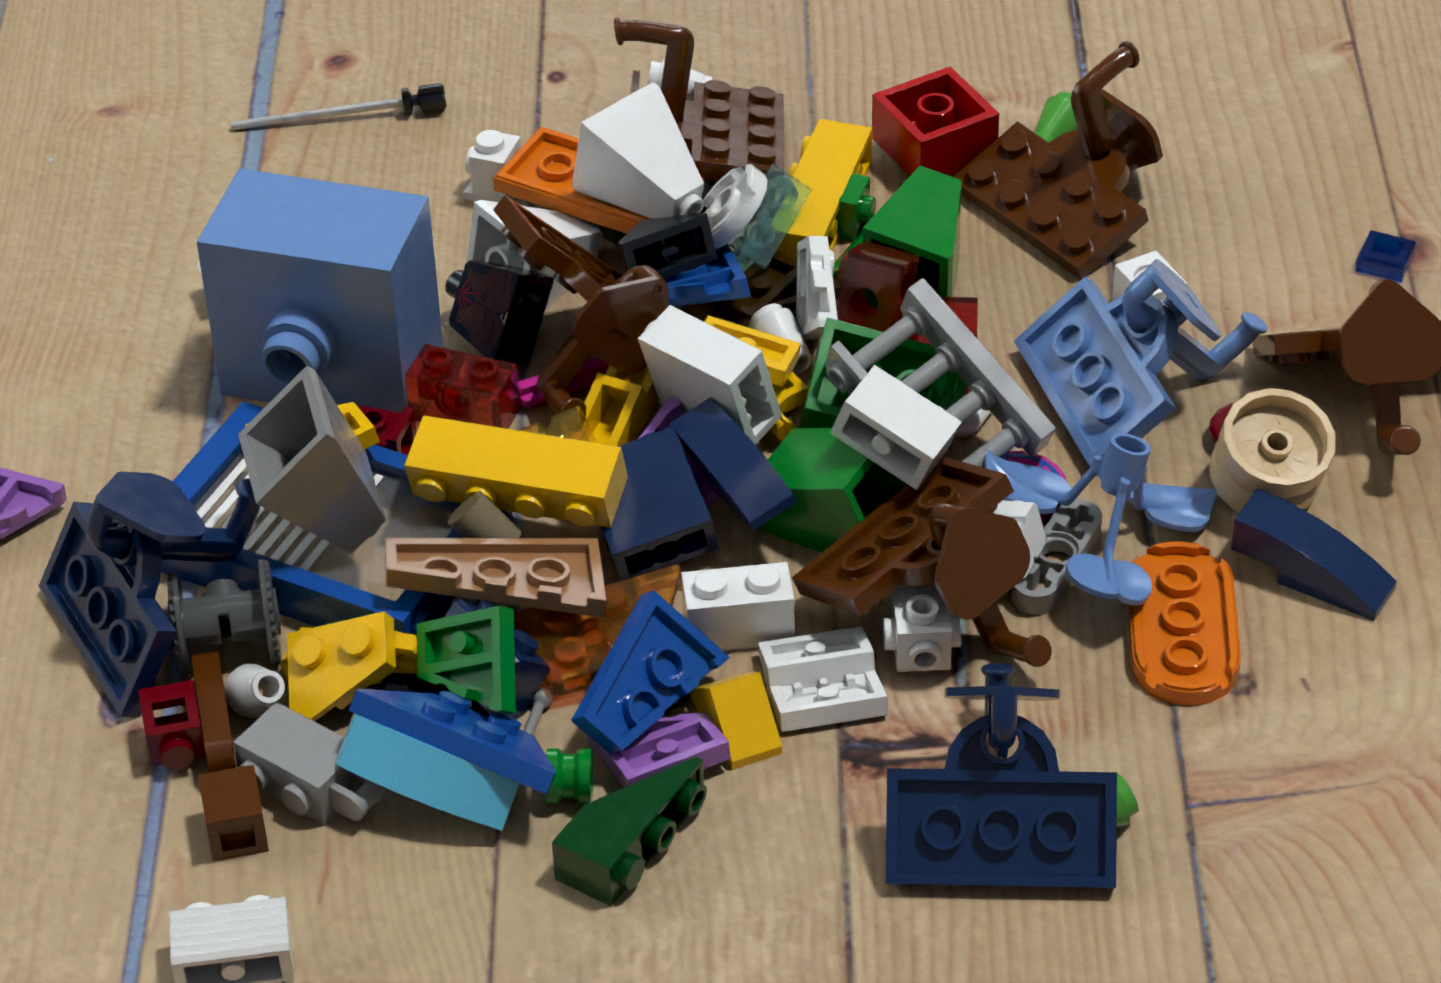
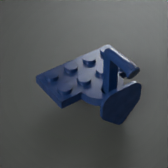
[39,471,260,717]
[885,663,1117,888]

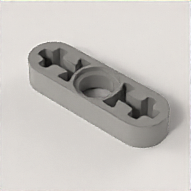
[1011,499,1102,616]

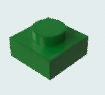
[838,174,876,241]

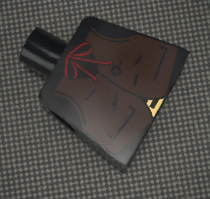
[445,260,555,365]

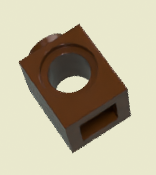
[198,765,269,861]

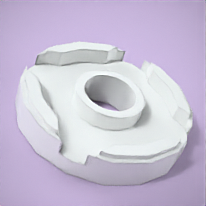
[704,164,768,249]

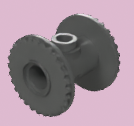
[167,560,282,677]

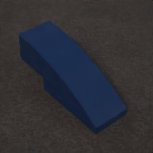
[668,397,797,530]
[1231,488,1397,621]

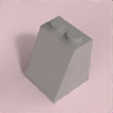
[238,366,386,554]

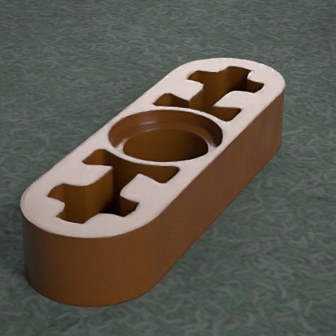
[191,651,237,773]

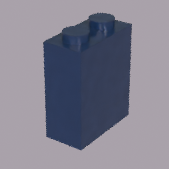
[599,426,720,584]

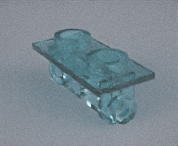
[727,164,812,269]

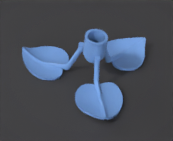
[984,433,1217,606]

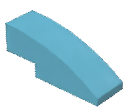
[336,713,520,831]

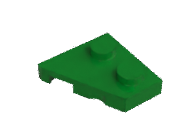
[417,606,516,715]

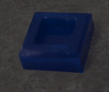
[1355,230,1416,283]

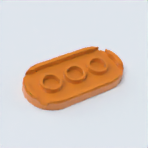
[1128,541,1241,706]

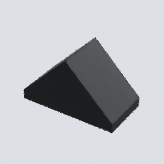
[618,212,718,279]

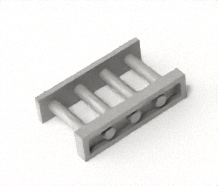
[824,278,1056,468]

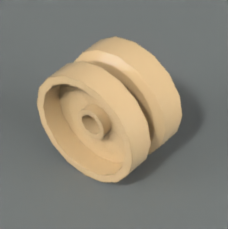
[1210,388,1335,513]

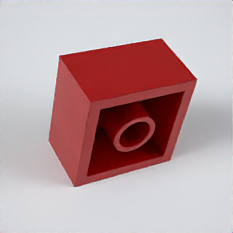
[872,66,1000,176]

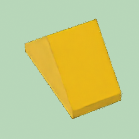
[690,672,783,770]

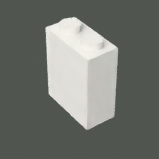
[638,305,782,445]

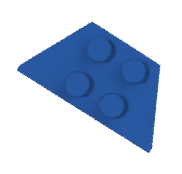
[664,243,751,309]
[349,689,556,795]

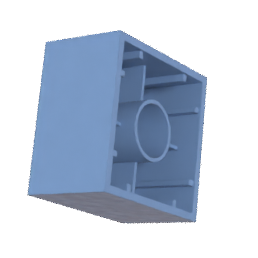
[197,168,444,413]

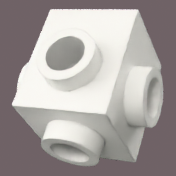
[883,586,961,672]

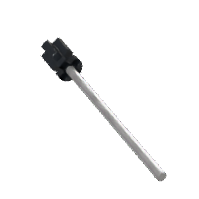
[231,83,447,131]

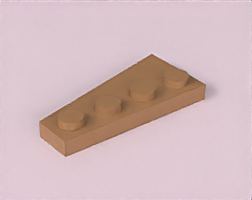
[385,538,607,618]

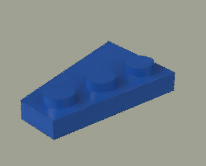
[571,590,730,755]

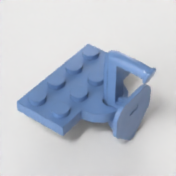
[1014,259,1267,467]

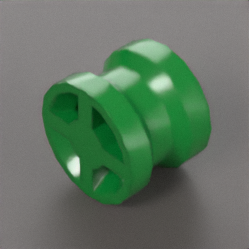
[546,748,593,804]

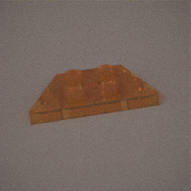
[514,564,682,697]

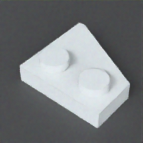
[796,236,838,340]

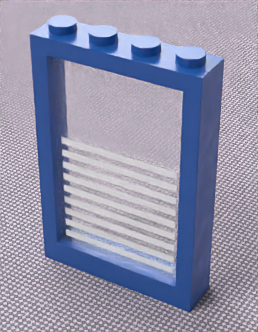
[161,401,513,635]

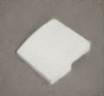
[758,626,888,732]

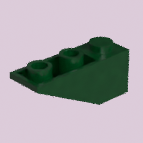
[552,756,707,907]

